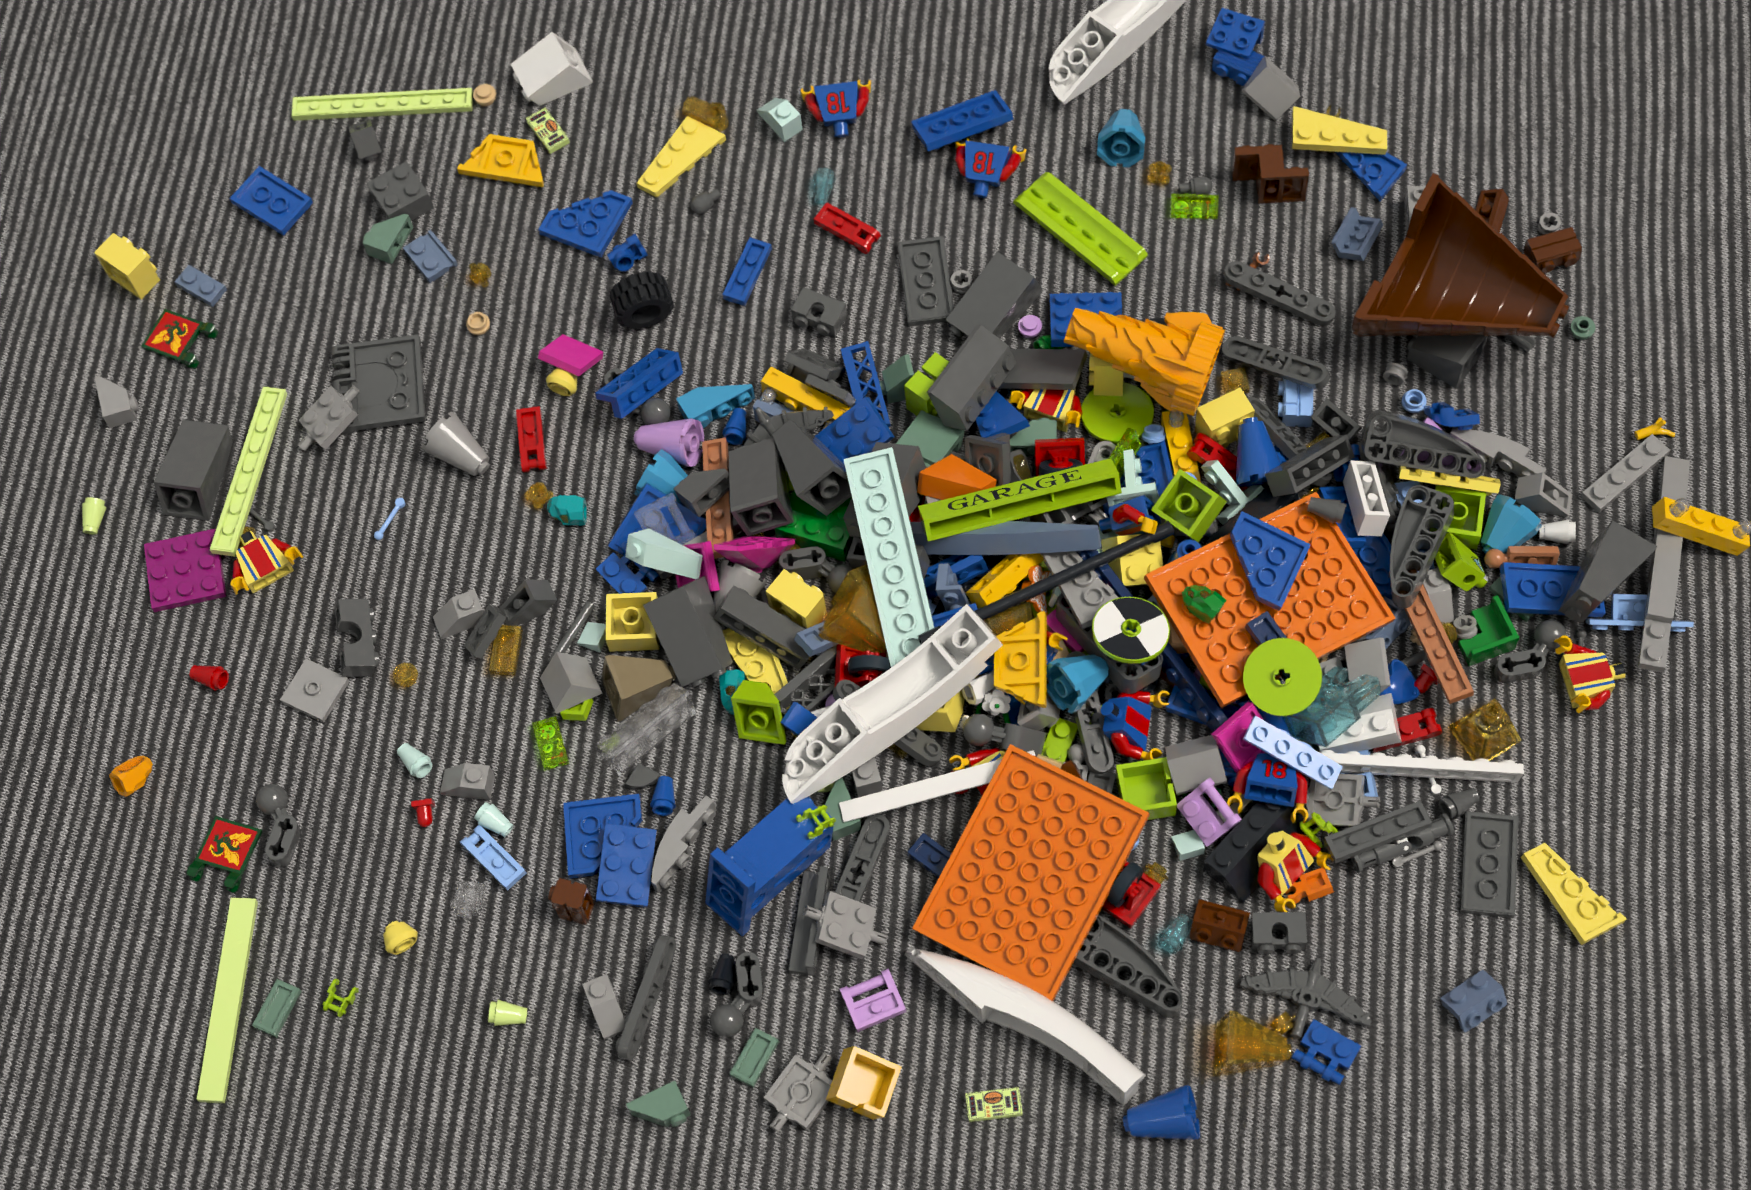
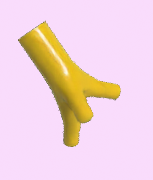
[1634,418,1675,440]

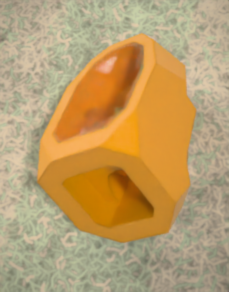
[109,756,153,797]

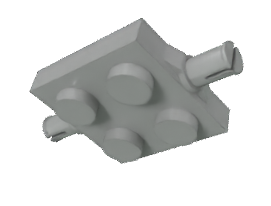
[298,385,360,451]
[1306,774,1380,828]
[803,891,887,959]
[763,1052,833,1132]

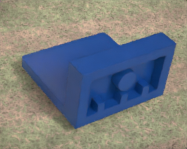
[1206,8,1265,59]

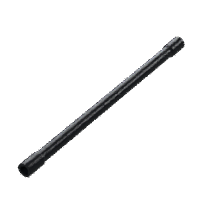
[917,521,1175,644]

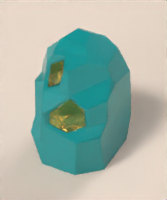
[547,495,587,526]
[719,670,746,715]

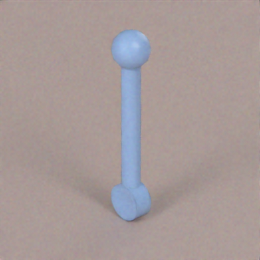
[374,498,405,540]

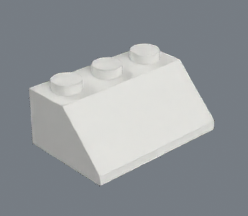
[1315,693,1402,754]

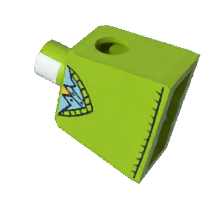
[1435,532,1488,591]

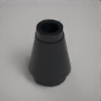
[708,954,735,995]

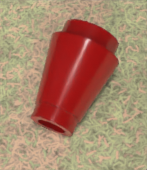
[189,665,229,691]

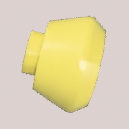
[546,367,577,396]
[383,921,418,955]

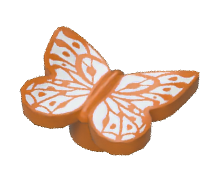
[1022,565,1052,616]

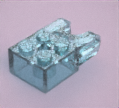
[1283,666,1381,747]

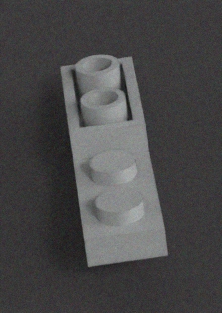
[1450,429,1546,477]
[651,795,716,893]

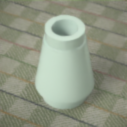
[397,743,432,778]
[474,802,514,837]

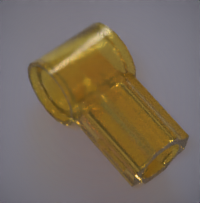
[682,96,729,132]

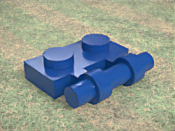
[596,541,660,594]
[1292,1019,1361,1085]

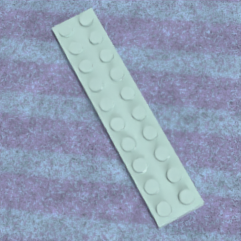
[844,447,935,668]

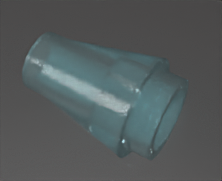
[813,168,836,205]
[1158,914,1192,954]

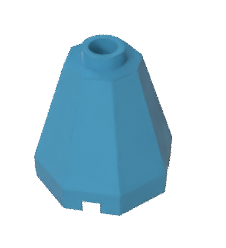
[1097,109,1145,167]
[634,449,688,503]
[1481,494,1542,554]
[1047,655,1109,713]

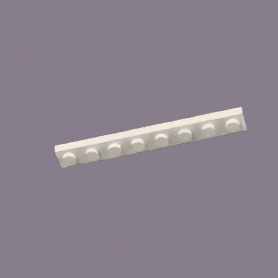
[1319,750,1524,783]

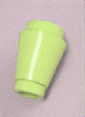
[82,497,106,535]
[488,1000,527,1026]

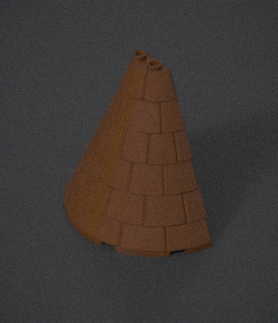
[1352,173,1570,338]

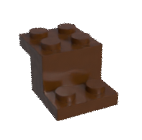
[1232,144,1309,204]

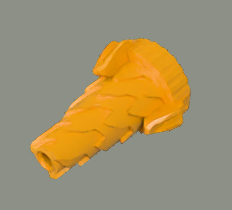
[1064,308,1225,416]

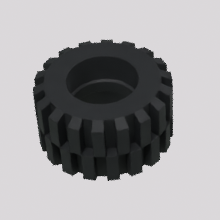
[609,271,674,329]

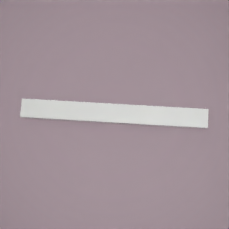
[839,750,1036,823]

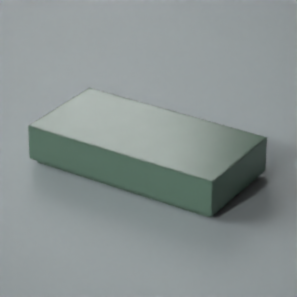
[252,979,302,1038]
[730,1028,779,1088]

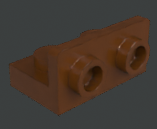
[1189,899,1250,952]

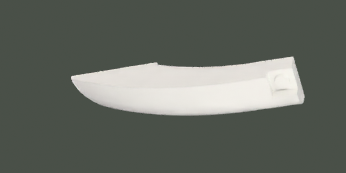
[1049,0,1186,105]
[782,604,1003,804]
[905,948,1146,1106]

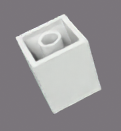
[511,32,593,106]

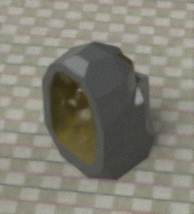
[1010,449,1032,483]

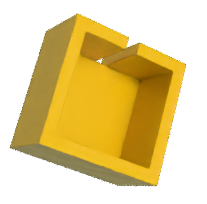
[826,1046,902,1120]

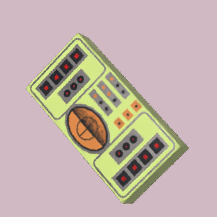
[526,108,570,154]
[966,1087,1022,1122]

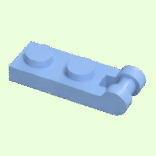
[460,825,526,891]

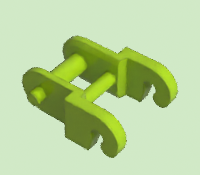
[796,805,836,839]
[1300,812,1338,848]
[323,978,359,1017]

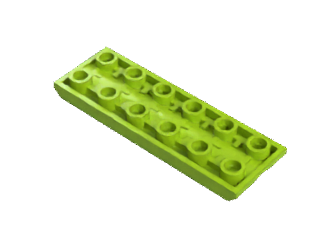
[1013,172,1148,286]

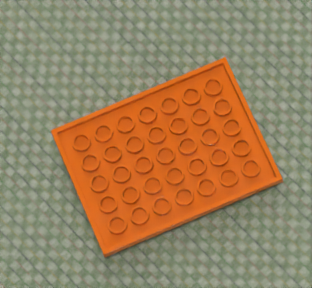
[1144,492,1395,708]
[912,744,1150,1001]

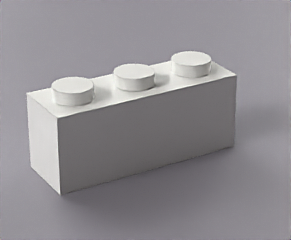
[1343,461,1390,536]

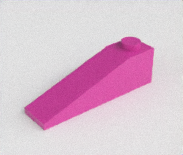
[714,536,795,573]

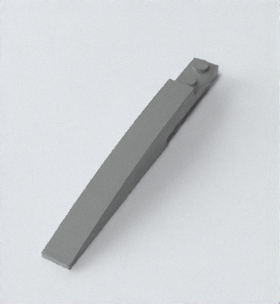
[1638,456,1690,673]

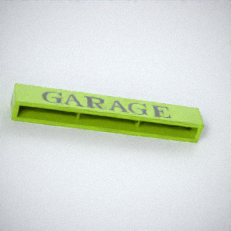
[918,458,1122,541]

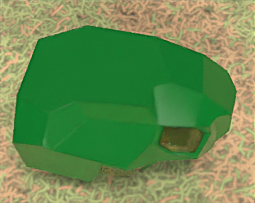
[1182,585,1227,624]

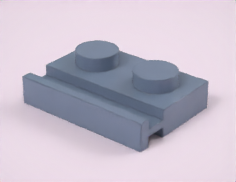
[403,229,458,283]

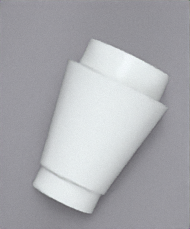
[1539,520,1576,544]

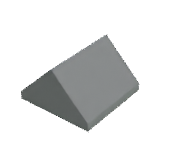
[1242,56,1300,121]
[1344,638,1391,701]
[540,652,602,714]
[1165,735,1228,795]

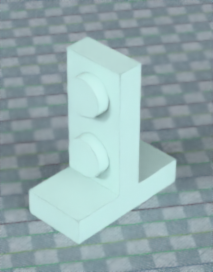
[1106,449,1159,507]
[1201,460,1264,525]

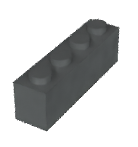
[1265,434,1355,497]
[713,585,809,670]

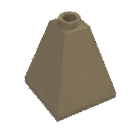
[601,655,676,722]

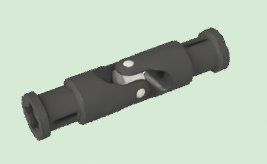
[1350,813,1454,873]

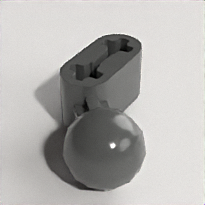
[604,368,670,425]
[779,547,859,596]
[1493,620,1567,683]
[963,714,1047,757]
[256,784,301,868]
[710,952,762,1037]

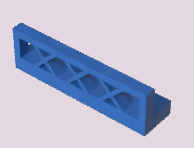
[841,341,891,427]
[595,348,683,419]
[923,555,989,600]

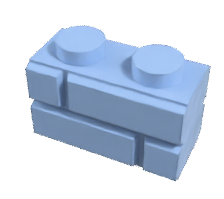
[1277,379,1313,427]

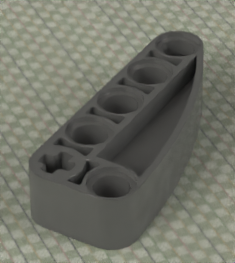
[1361,410,1486,478]
[1390,485,1454,609]
[1056,593,1163,694]
[1073,915,1183,1018]

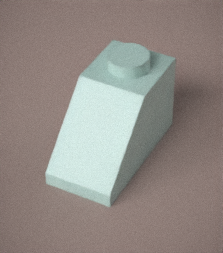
[757,98,803,142]

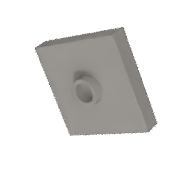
[280,659,350,723]

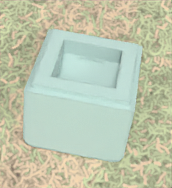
[577,622,606,653]
[1171,830,1205,861]

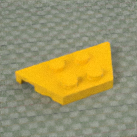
[457,134,544,187]
[994,611,1047,708]

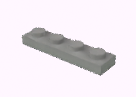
[1581,434,1670,513]

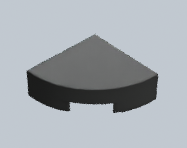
[625,763,661,790]

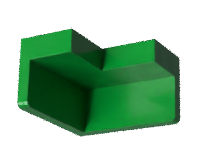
[1458,595,1520,667]

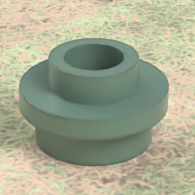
[1570,316,1595,340]

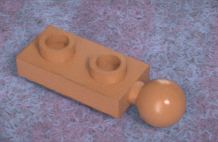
[1484,546,1560,569]

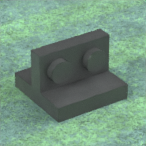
[784,348,846,385]
[965,433,1011,487]

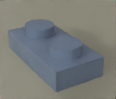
[175,265,227,307]

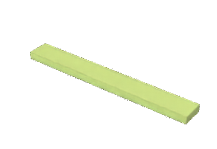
[291,88,473,121]
[210,387,287,557]
[197,898,258,1103]

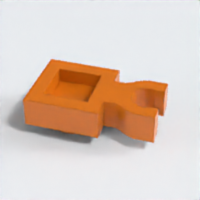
[1285,867,1334,904]

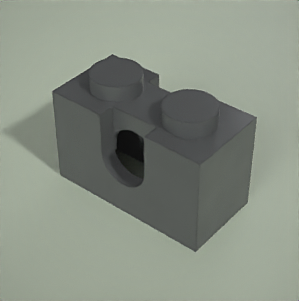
[791,287,848,338]
[1250,912,1307,954]

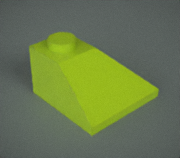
[731,680,787,745]

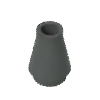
[1307,497,1346,524]
[1439,788,1480,819]

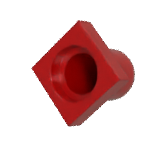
[1414,664,1439,694]
[411,798,435,827]

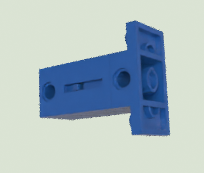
[705,796,834,936]

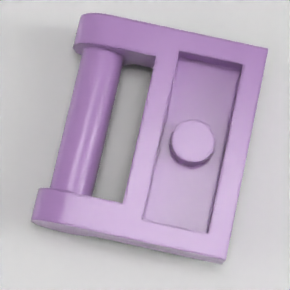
[1177,777,1242,847]
[839,969,906,1032]

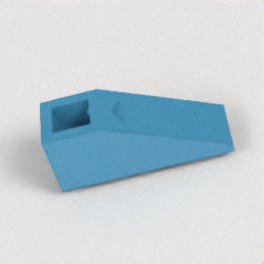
[676,384,755,428]

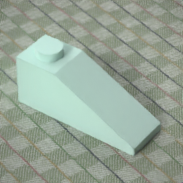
[625,528,703,579]

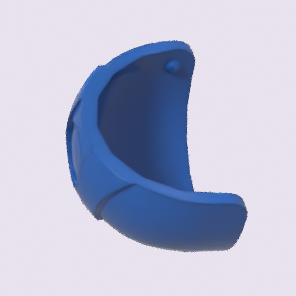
[1379,659,1419,704]

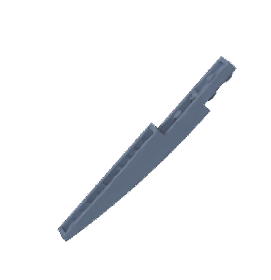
[910,521,1102,555]

